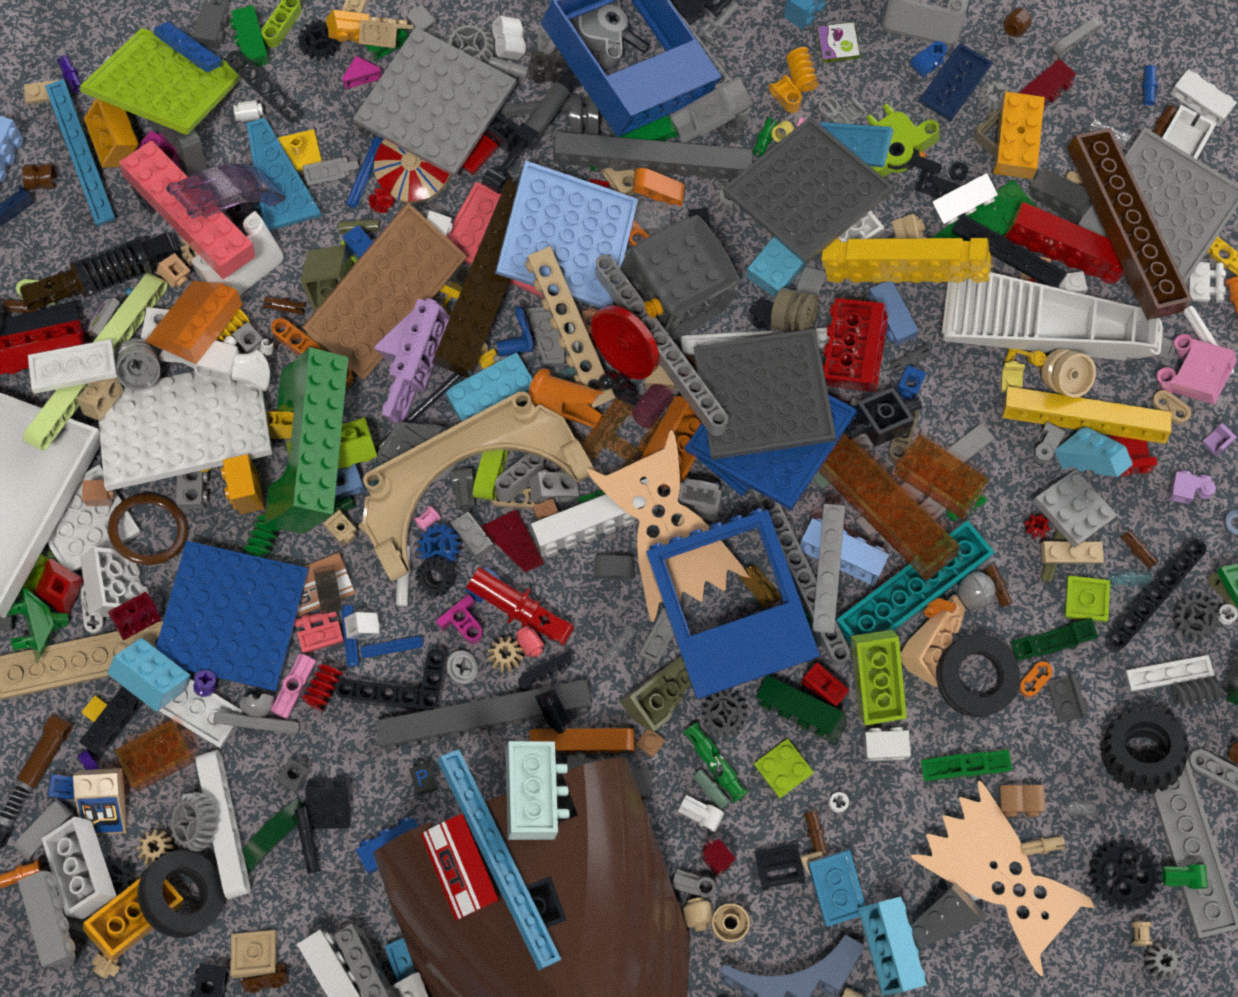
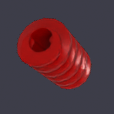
[301,664,344,712]

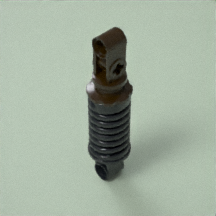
[20,233,179,310]

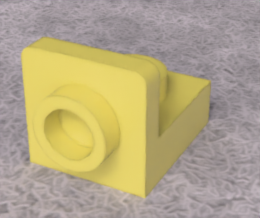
[1001,361,1025,392]

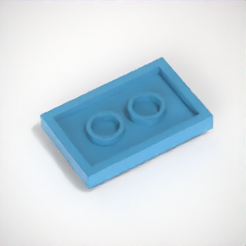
[807,849,865,927]

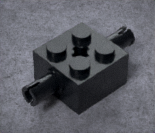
[845,387,922,447]

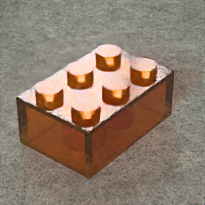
[114,719,196,792]

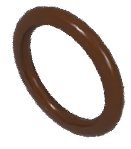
[107,494,188,565]

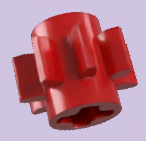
[369,188,393,213]
[1024,513,1051,540]

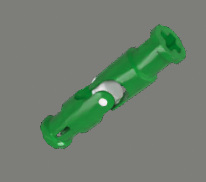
[683,722,749,803]

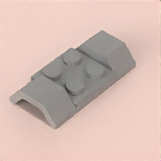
[670,76,753,144]

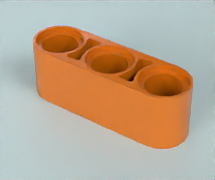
[632,168,685,207]

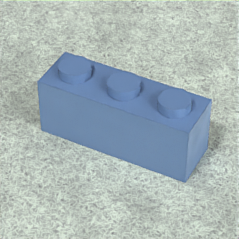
[867,282,919,346]

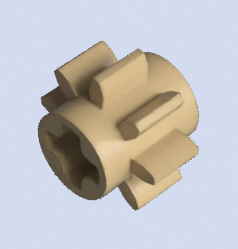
[92,953,120,979]

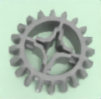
[444,21,495,65]
[169,792,219,852]

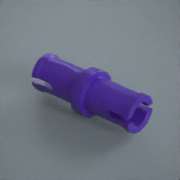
[57,55,81,93]

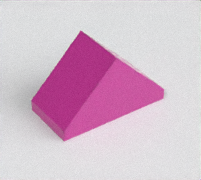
[342,56,382,89]

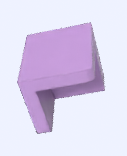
[1202,423,1237,457]

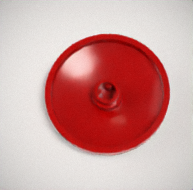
[591,305,659,379]

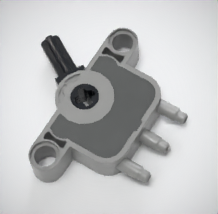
[569,0,650,69]

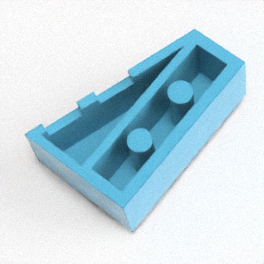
[1054,426,1133,477]

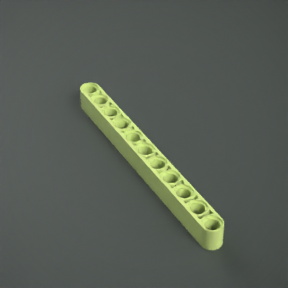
[23,273,168,451]

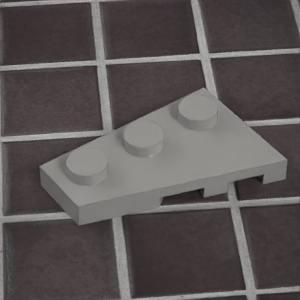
[525,305,566,366]

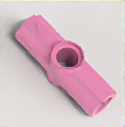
[271,653,316,719]

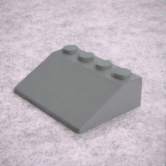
[18,871,76,968]

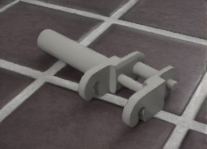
[699,2,739,46]

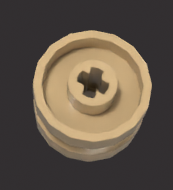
[1042,348,1096,398]

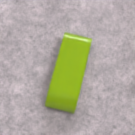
[261,0,302,48]
[473,450,508,501]

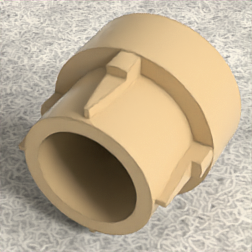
[711,904,750,943]

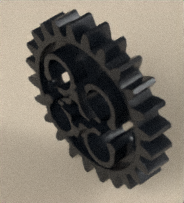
[1089,838,1162,911]

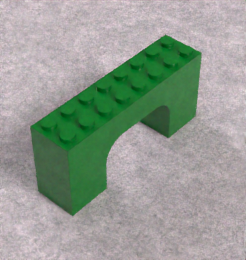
[264,347,348,534]

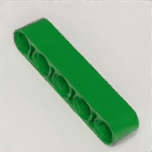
[589,115,678,172]

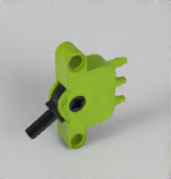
[866,104,942,178]

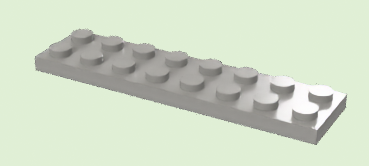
[1152,759,1238,939]

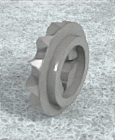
[980,79,1011,109]
[445,651,478,684]

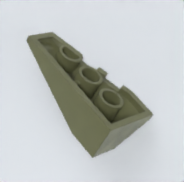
[619,656,691,732]

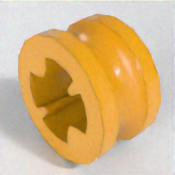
[644,298,663,319]

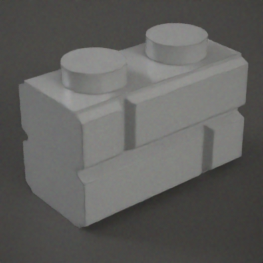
[451,512,494,561]

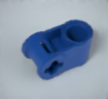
[910,41,947,78]

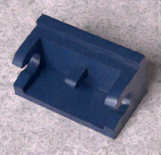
[0,185,34,226]

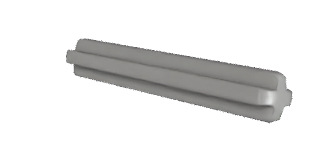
[213,712,299,734]

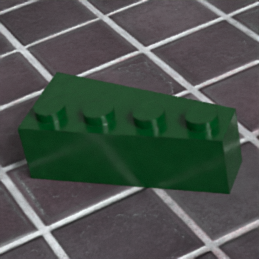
[755,675,847,746]

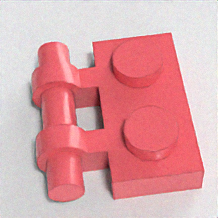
[295,608,344,654]

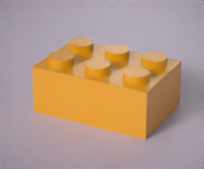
[84,99,138,168]
[220,454,265,514]

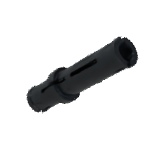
[294,806,321,874]

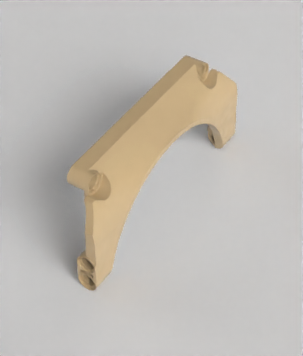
[362,392,595,582]

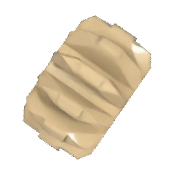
[488,637,523,673]
[136,829,175,865]

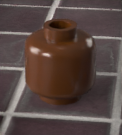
[1003,8,1032,37]

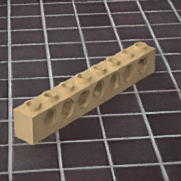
[525,246,615,408]

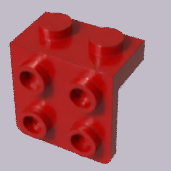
[1107,436,1158,477]

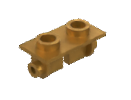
[739,565,781,609]

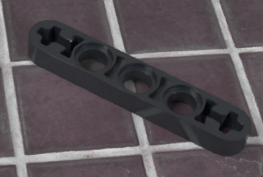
[226,50,303,123]

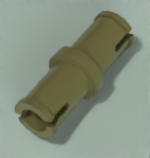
[338,219,380,234]

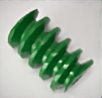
[243,514,280,559]

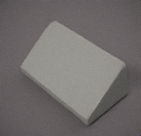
[796,267,826,296]

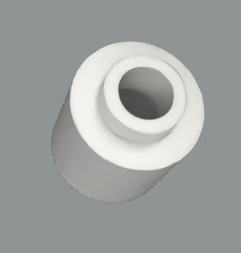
[233,100,264,122]

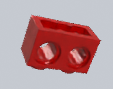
[801,663,850,708]

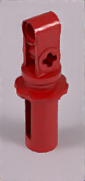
[466,567,575,646]

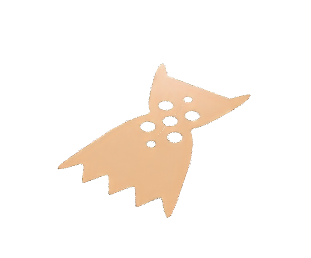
[587,430,748,622]
[911,781,1095,976]

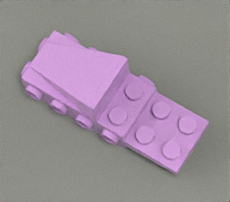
[375,298,450,426]

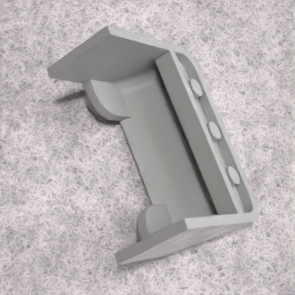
[883,0,969,46]

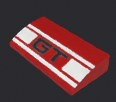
[421,814,499,921]

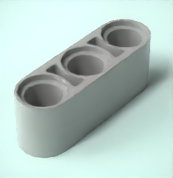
[495,453,545,502]
[14,800,75,862]

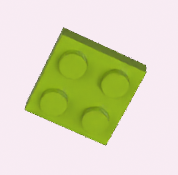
[1064,576,1110,623]
[753,738,814,799]

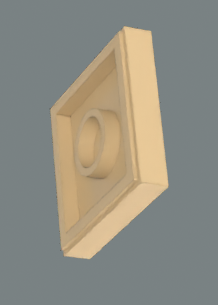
[230,930,277,978]

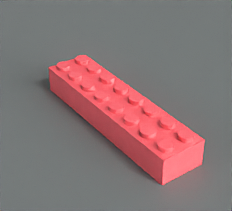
[119,140,256,280]

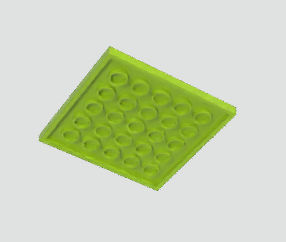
[80,28,242,135]

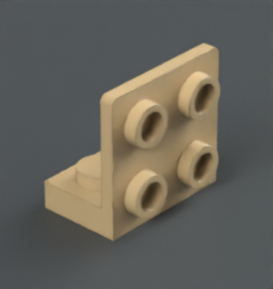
[359,17,414,48]

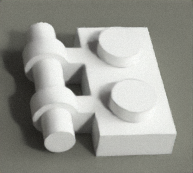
[1188,262,1226,303]

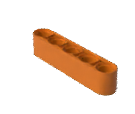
[271,318,354,388]
[529,728,634,753]

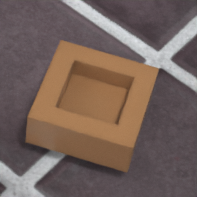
[635,729,665,758]

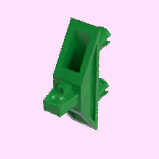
[6,586,69,664]

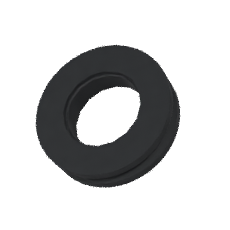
[936,634,1020,717]
[137,850,225,938]

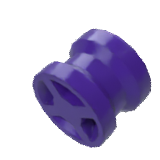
[193,670,216,697]

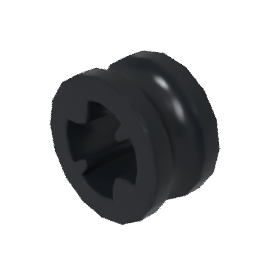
[950,162,968,182]

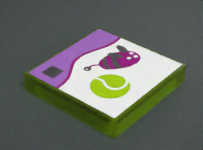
[816,22,861,63]

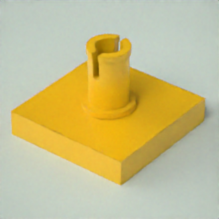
[278,129,322,172]

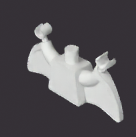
[159,336,273,391]

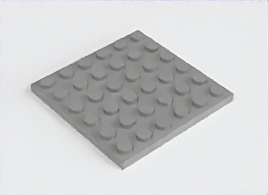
[353,27,517,177]
[1078,127,1238,283]

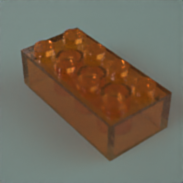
[895,435,990,520]

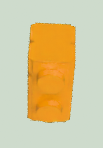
[326,10,369,44]

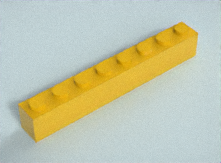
[1002,386,1172,444]

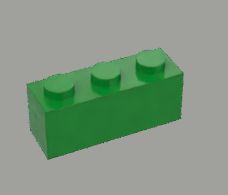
[229,5,270,69]

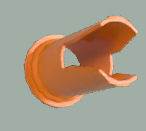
[527,368,604,428]

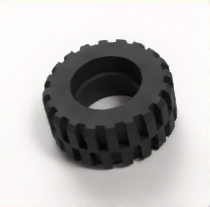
[1102,707,1190,794]

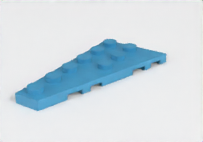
[246,118,323,231]

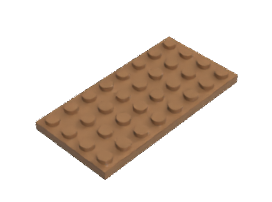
[301,202,467,380]

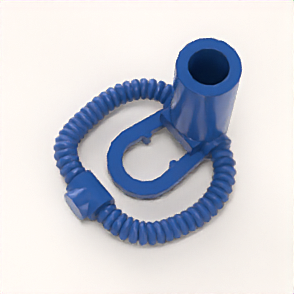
[496,306,535,356]

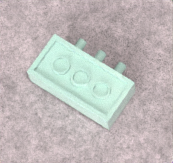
[505,741,569,840]

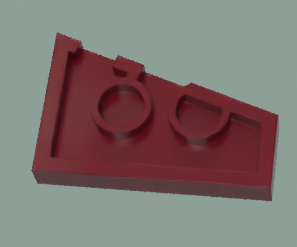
[481,510,544,574]

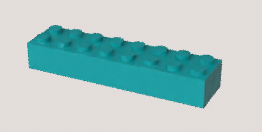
[836,520,995,645]

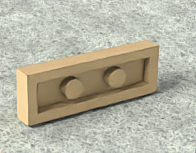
[1041,541,1104,564]

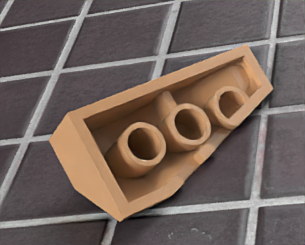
[901,595,965,687]

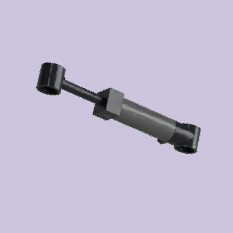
[481,62,581,194]

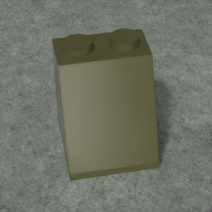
[301,244,352,311]

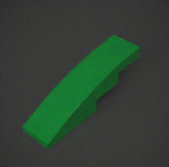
[921,749,1013,782]

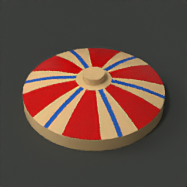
[374,139,451,204]

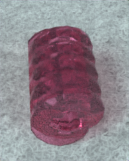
[632,384,673,428]

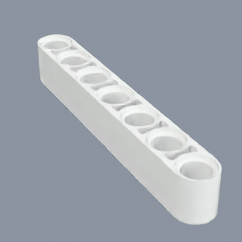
[196,750,251,900]

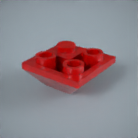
[33,558,84,615]

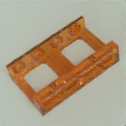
[581,398,660,476]

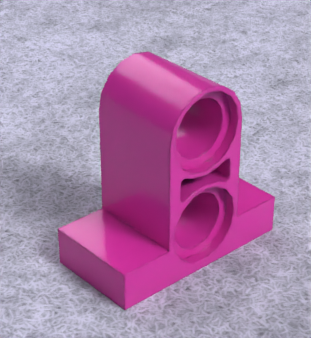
[436,594,483,645]

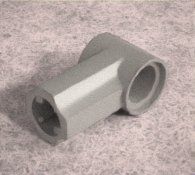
[672,870,716,899]

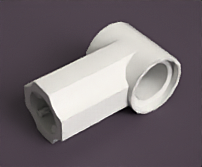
[678,795,725,833]

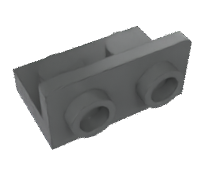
[1047,673,1088,723]

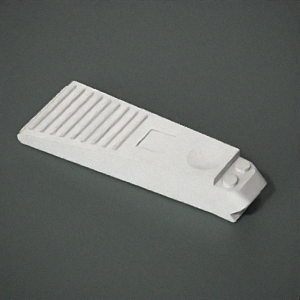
[942,272,1163,361]

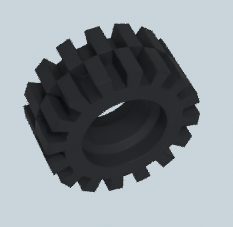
[415,556,457,597]

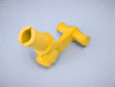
[1004,348,1048,370]

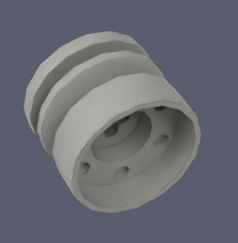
[115,338,160,391]

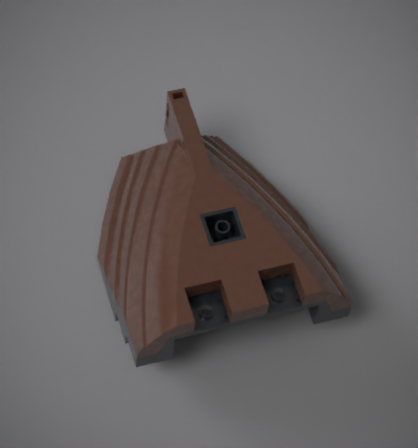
[373,757,689,997]

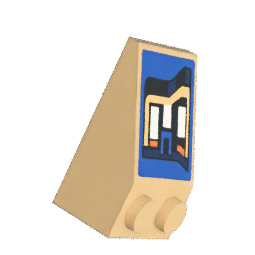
[73,768,127,835]

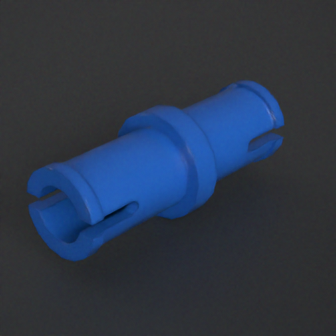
[1142,65,1158,106]

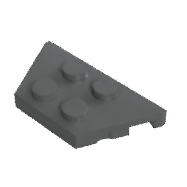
[377,421,443,465]

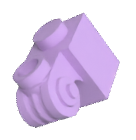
[1168,471,1216,504]

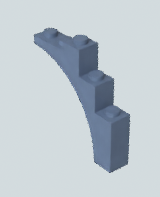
[719,935,865,997]

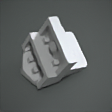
[676,475,722,522]

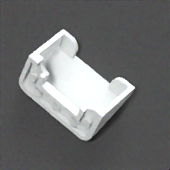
[191,211,283,296]

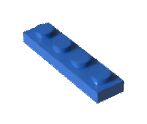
[154,21,222,73]

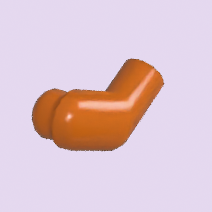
[924,598,956,618]

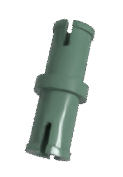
[692,769,731,810]

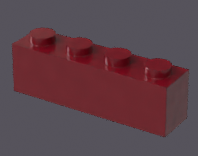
[1019,58,1076,111]

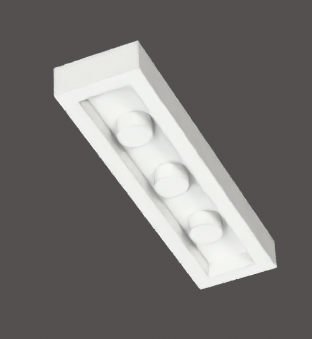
[1125,655,1214,693]

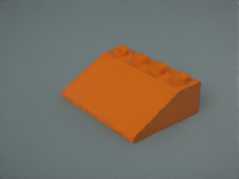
[146,281,243,364]

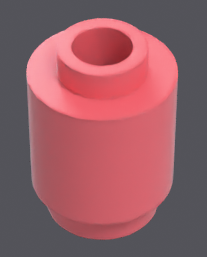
[516,625,545,658]

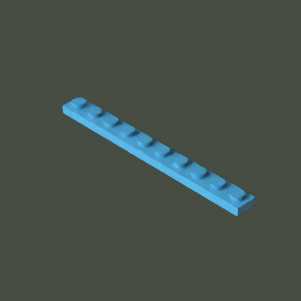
[437,750,561,971]

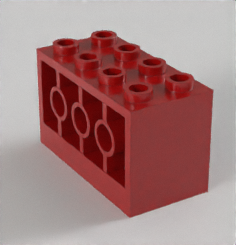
[822,298,889,393]

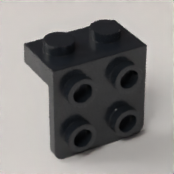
[305,776,352,829]

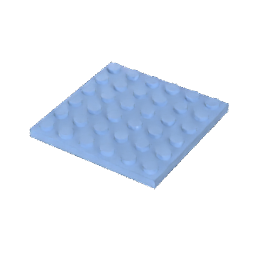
[495,161,638,308]

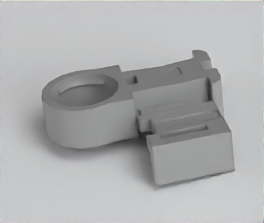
[818,97,866,124]

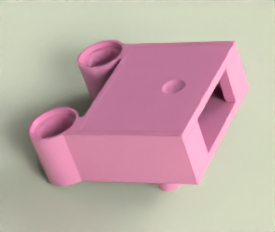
[1157,334,1237,405]

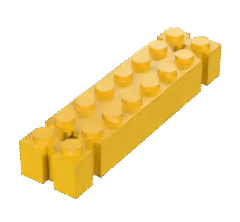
[821,238,992,283]

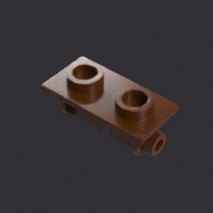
[240,963,289,993]

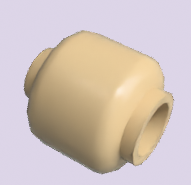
[683,897,713,932]

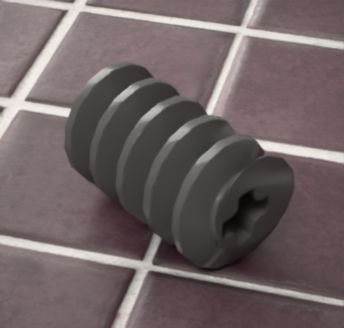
[1171,676,1220,709]

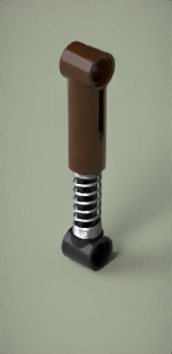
[0,714,73,849]

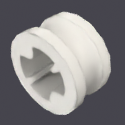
[1217,604,1238,624]
[829,792,849,813]

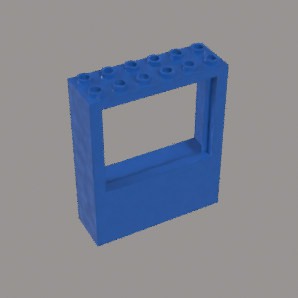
[540,0,722,137]
[646,508,820,700]

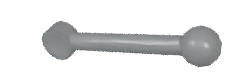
[493,352,535,363]

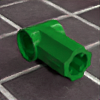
[1162,864,1208,889]

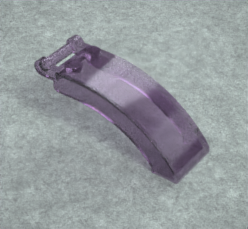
[166,164,285,218]

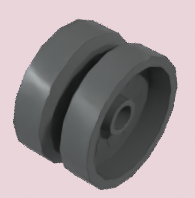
[569,94,599,136]

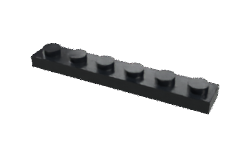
[952,214,1067,288]

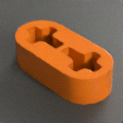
[1019,662,1053,698]

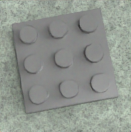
[1033,469,1118,548]

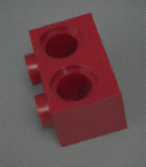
[108,591,161,641]
[701,839,736,877]

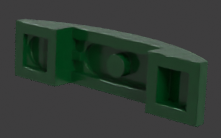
[1010,618,1099,662]
[242,798,305,875]

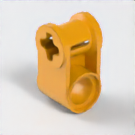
[768,74,802,113]

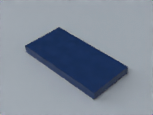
[918,43,993,122]

